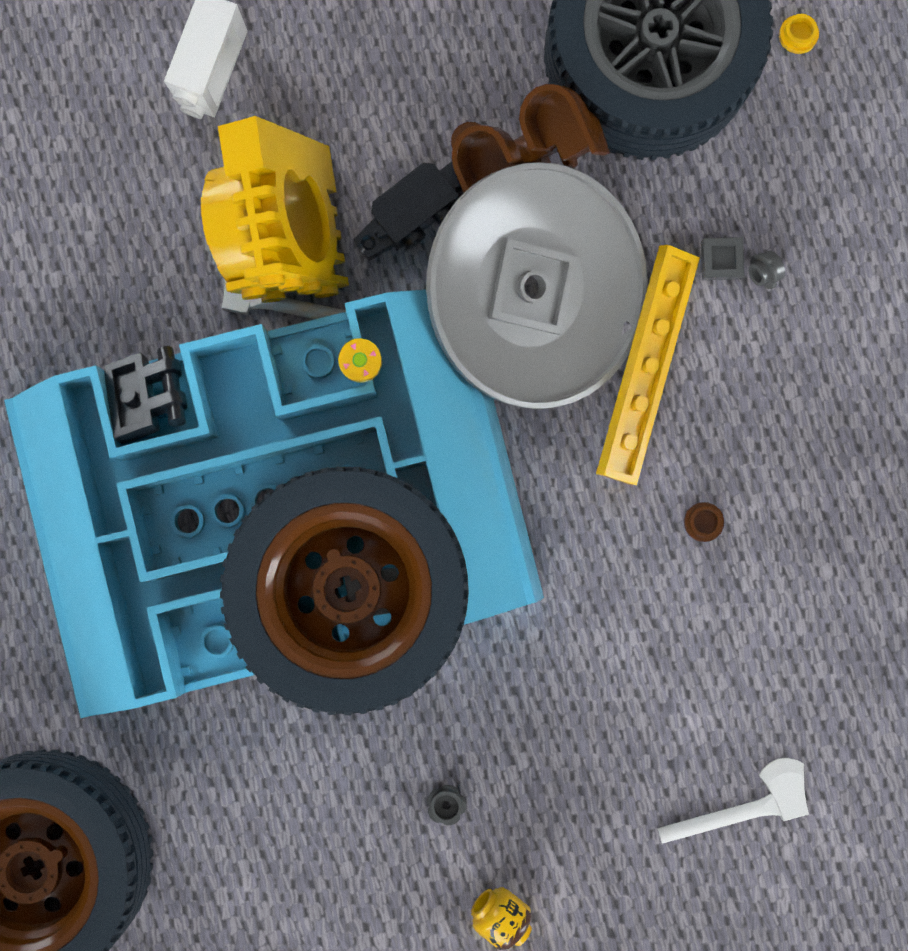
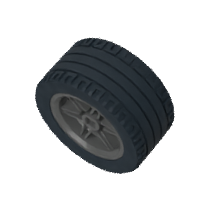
[544,0,774,160]

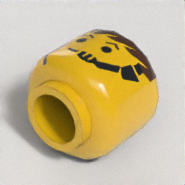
[471,887,532,950]

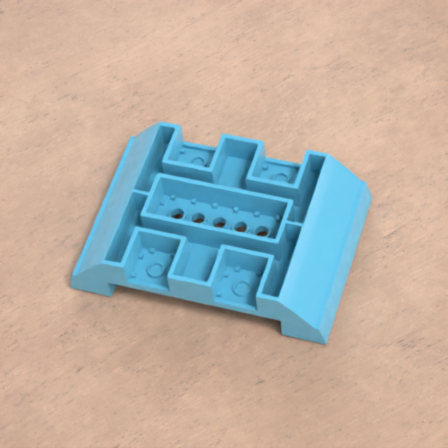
[4,290,544,718]

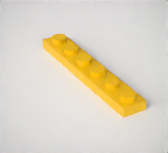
[596,245,700,486]

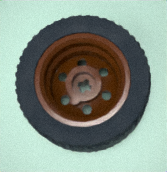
[220,466,469,716]
[0,749,154,951]

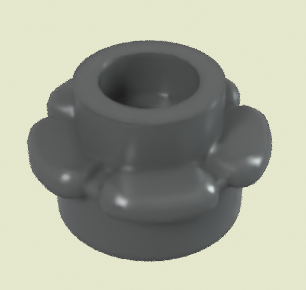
[748,251,785,289]
[427,785,466,825]

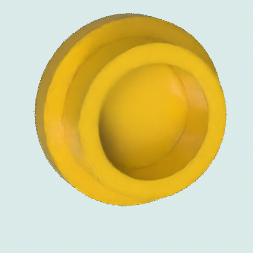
[779,14,819,54]

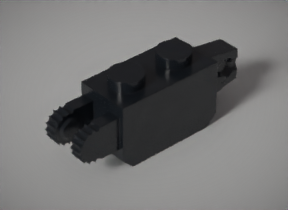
[353,161,463,261]

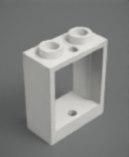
[164,0,248,119]

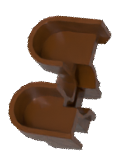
[451,84,610,193]

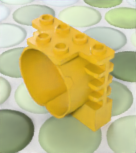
[201,116,349,303]

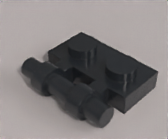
[103,346,188,444]

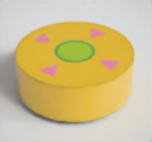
[338,338,382,383]

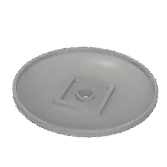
[426,162,648,409]

